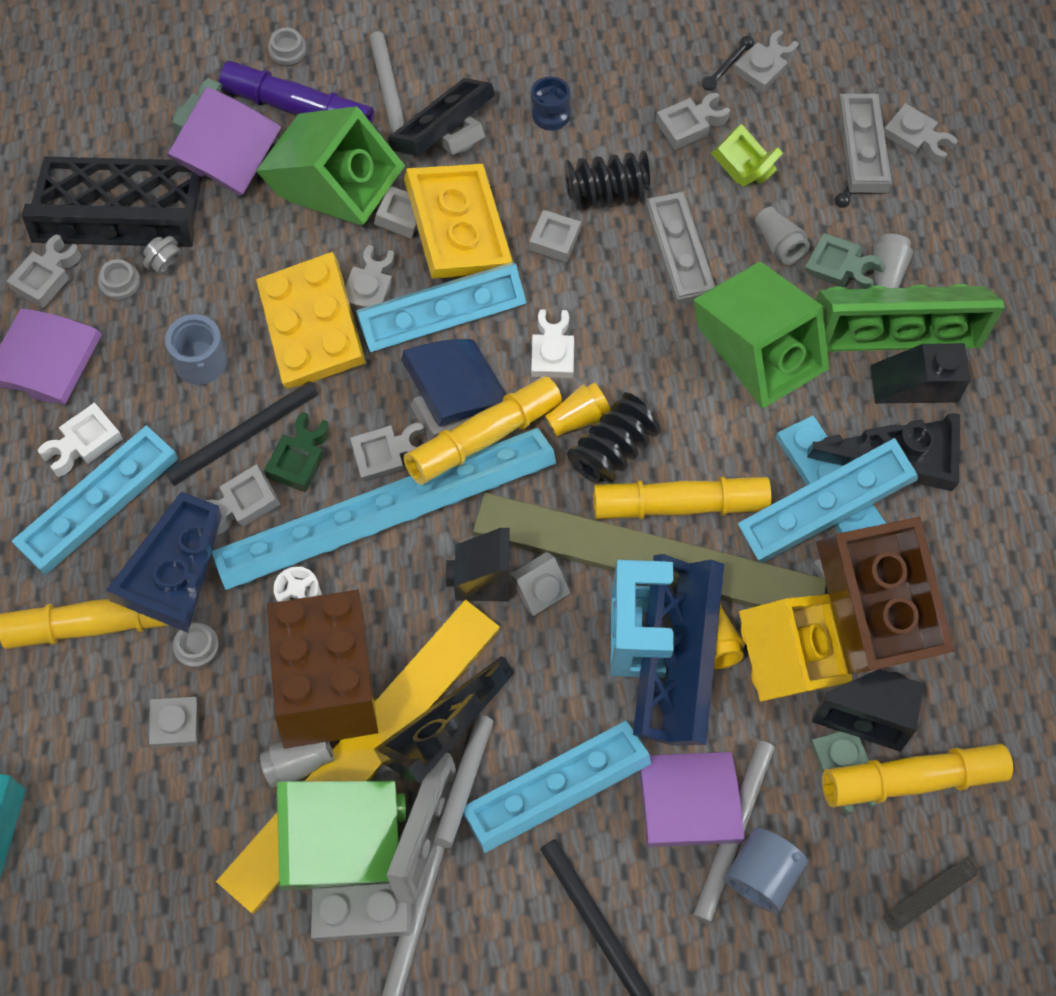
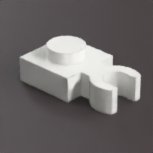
[531,309,574,378]
[38,403,123,477]

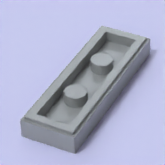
[839,94,892,193]
[644,191,715,304]
[387,753,457,904]

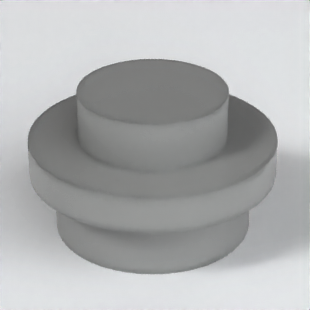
[268,28,307,65]
[143,236,182,275]
[98,259,140,300]
[173,623,220,668]

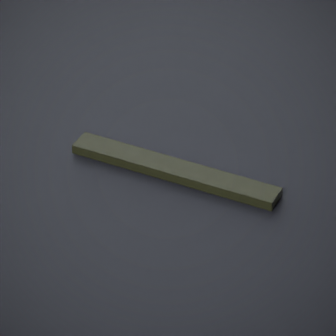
[473,493,826,607]

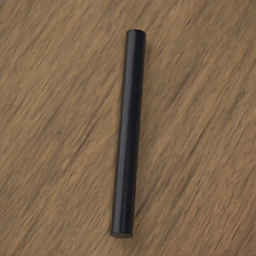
[164,381,318,486]
[540,839,653,996]

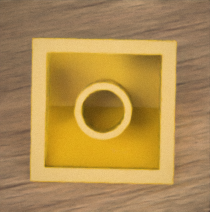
[739,594,853,702]

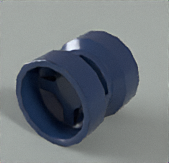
[531,76,570,131]

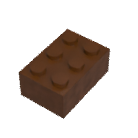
[816,516,955,674]
[267,589,379,749]

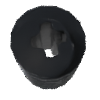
[564,151,650,210]
[567,392,661,483]

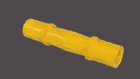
[404,376,562,485]
[593,477,771,520]
[0,599,170,649]
[822,744,1013,808]

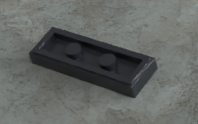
[387,78,495,157]

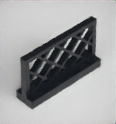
[22,156,202,247]

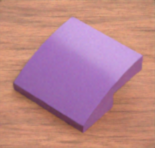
[167,87,281,196]
[0,309,102,404]
[640,752,745,847]

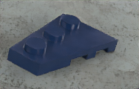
[106,492,222,633]

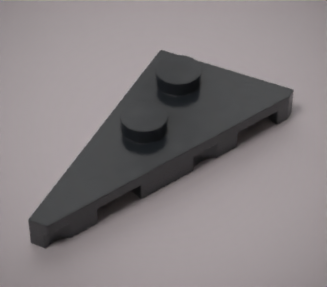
[807,413,960,491]
[374,656,515,783]

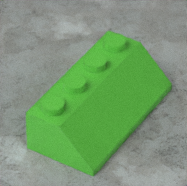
[815,284,1005,352]

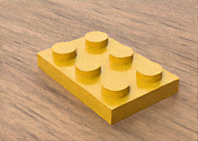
[404,164,513,279]
[256,251,366,389]

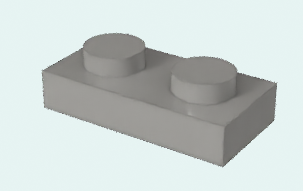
[311,883,412,941]

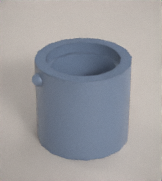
[165,314,228,385]
[724,828,808,913]

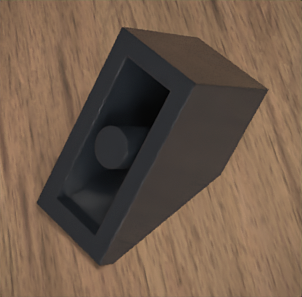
[870,343,971,404]
[446,528,510,602]
[812,669,924,752]

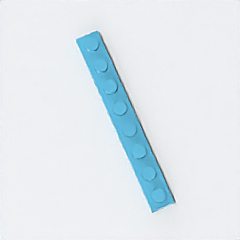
[212,428,556,590]

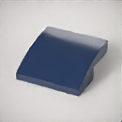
[401,339,506,427]

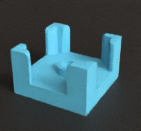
[610,560,673,678]

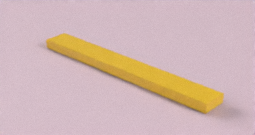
[216,599,500,915]

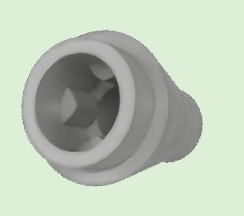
[755,207,810,265]
[873,234,914,288]
[260,742,334,789]

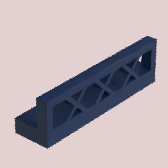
[633,554,724,746]

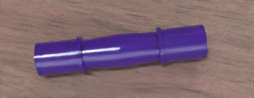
[219,60,374,124]

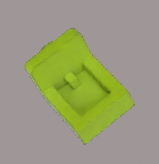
[710,124,783,187]

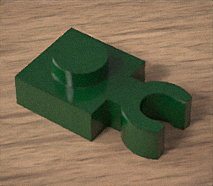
[264,412,330,493]

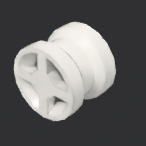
[273,567,322,602]

